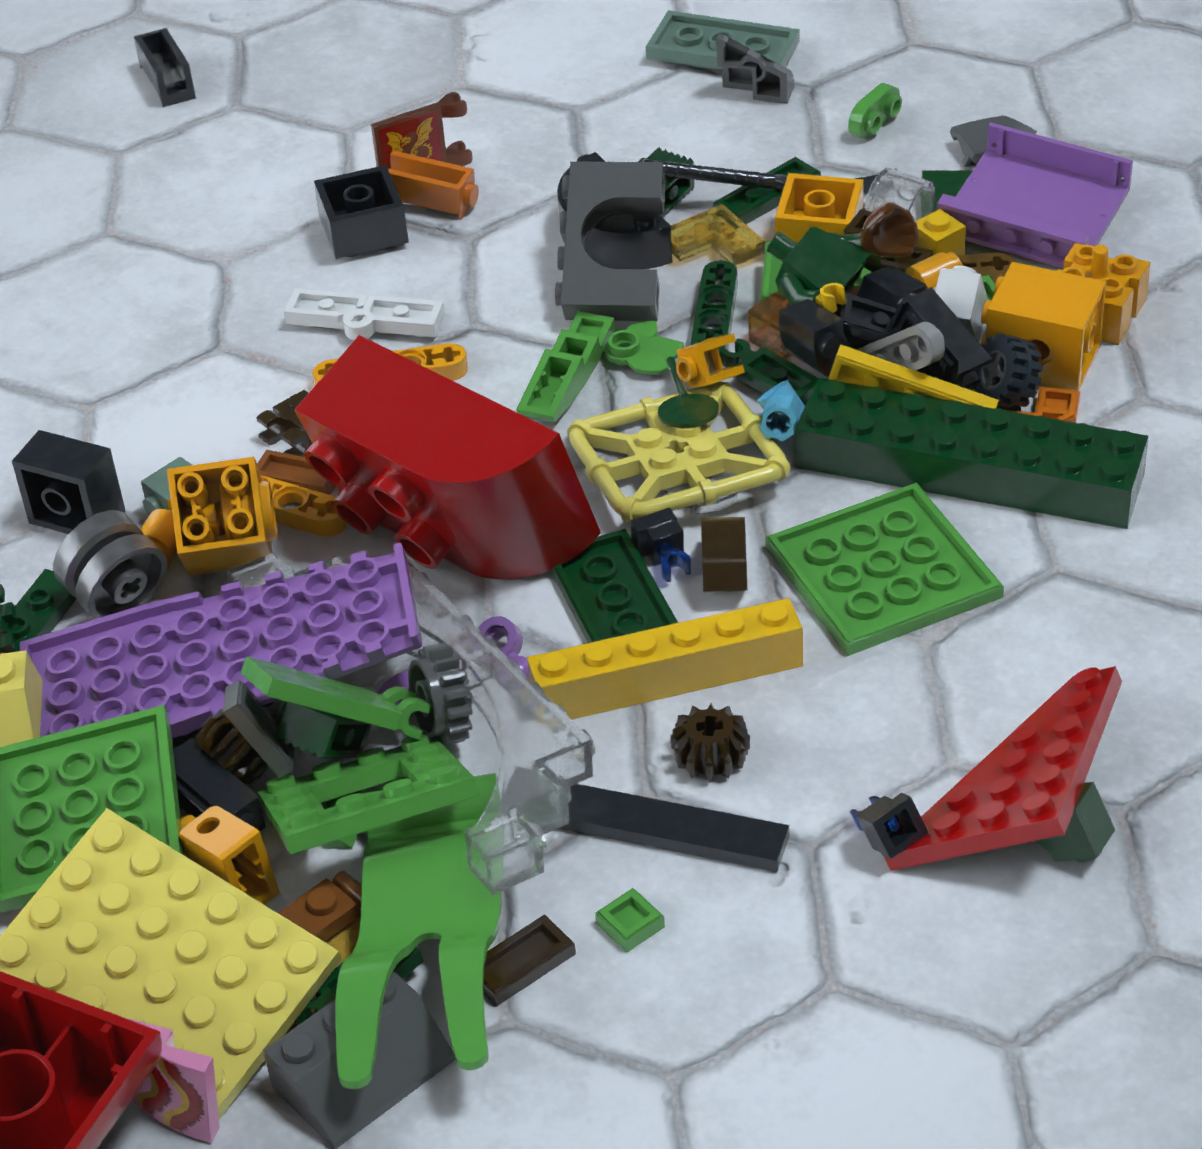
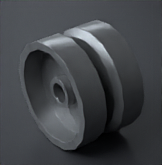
[53,510,168,619]

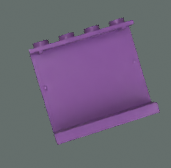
[937,122,1133,268]

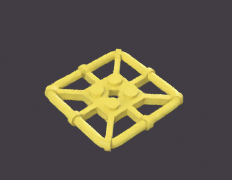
[567,381,791,523]

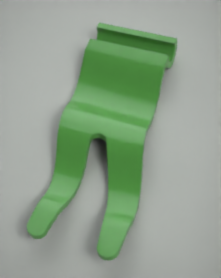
[335,773,504,1089]

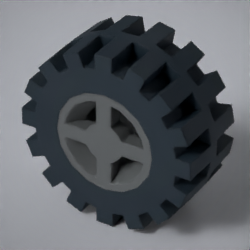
[971,334,1043,411]

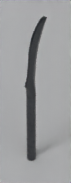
[643,159,897,194]

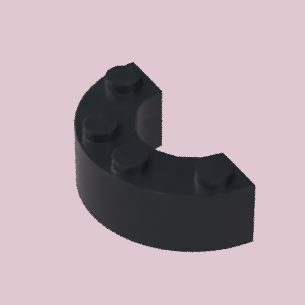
[557,152,673,269]
[779,265,926,378]

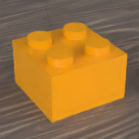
[775,173,864,243]

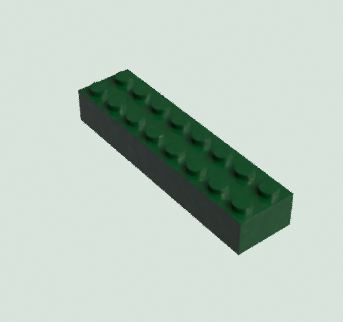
[795,378,1149,529]

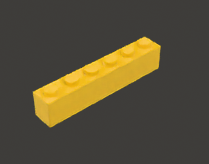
[527,598,803,726]

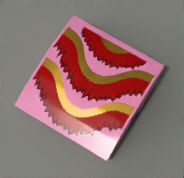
[126,1018,220,1143]

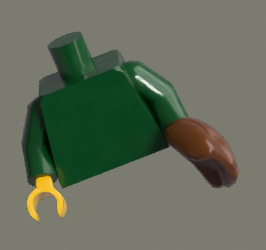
[767,202,918,313]

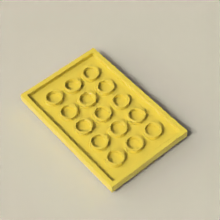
[0,808,342,1119]

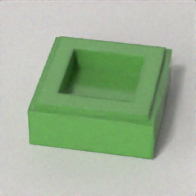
[595,888,665,953]

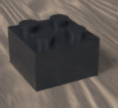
[314,165,409,259]
[12,430,126,534]

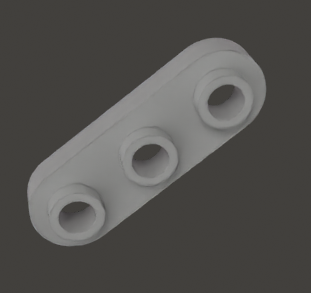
[858,322,945,370]

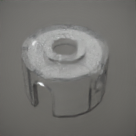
[862,168,935,222]

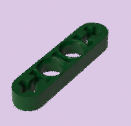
[691,260,738,366]

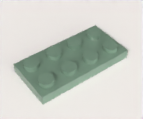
[646,10,800,70]

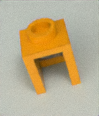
[676,333,745,389]

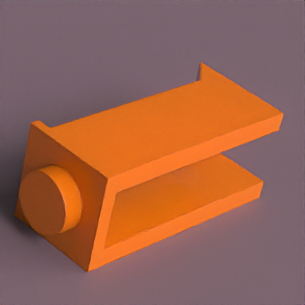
[388,150,479,220]

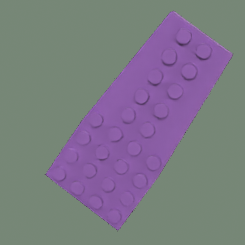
[20,543,423,739]

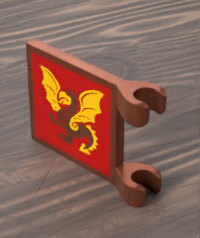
[371,92,473,169]

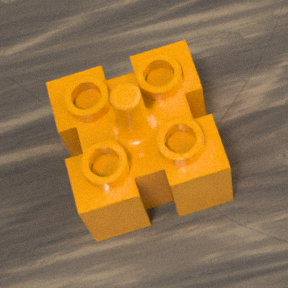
[1057,243,1151,345]

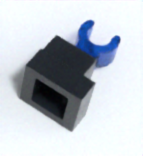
[631,507,691,582]
[850,793,929,859]

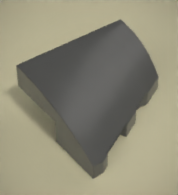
[716,34,794,104]

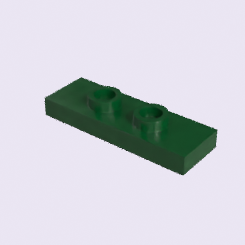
[0,569,77,653]

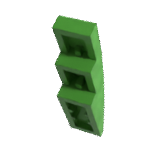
[516,311,616,423]

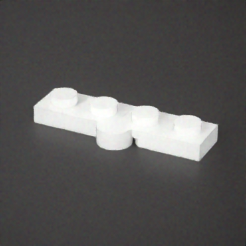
[284,288,445,340]

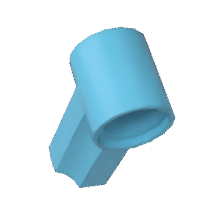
[757,380,805,441]

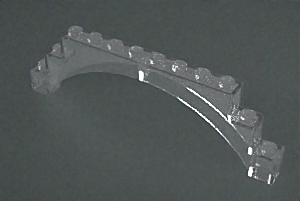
[227,553,595,895]

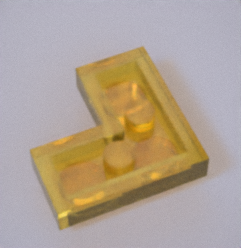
[671,204,765,265]

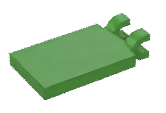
[241,656,431,740]

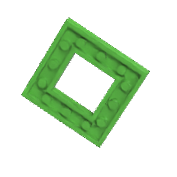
[257,734,479,855]

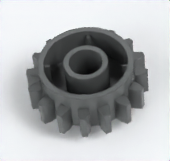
[408,642,473,746]

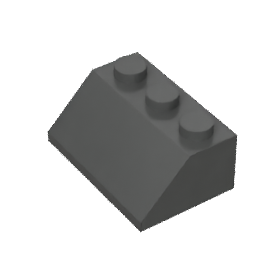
[263,971,456,1149]

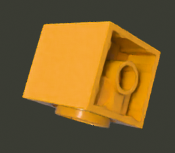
[980,262,1107,391]
[167,457,278,576]

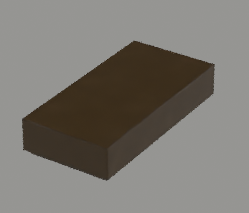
[484,914,576,1006]

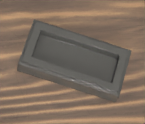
[223,680,295,778]

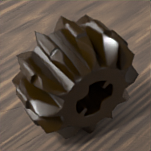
[670,703,750,782]
[195,709,269,786]

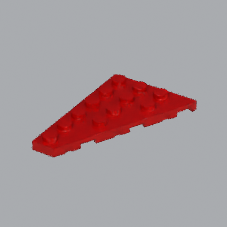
[883,666,1122,871]

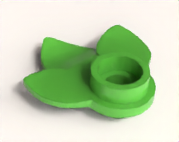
[605,321,684,375]

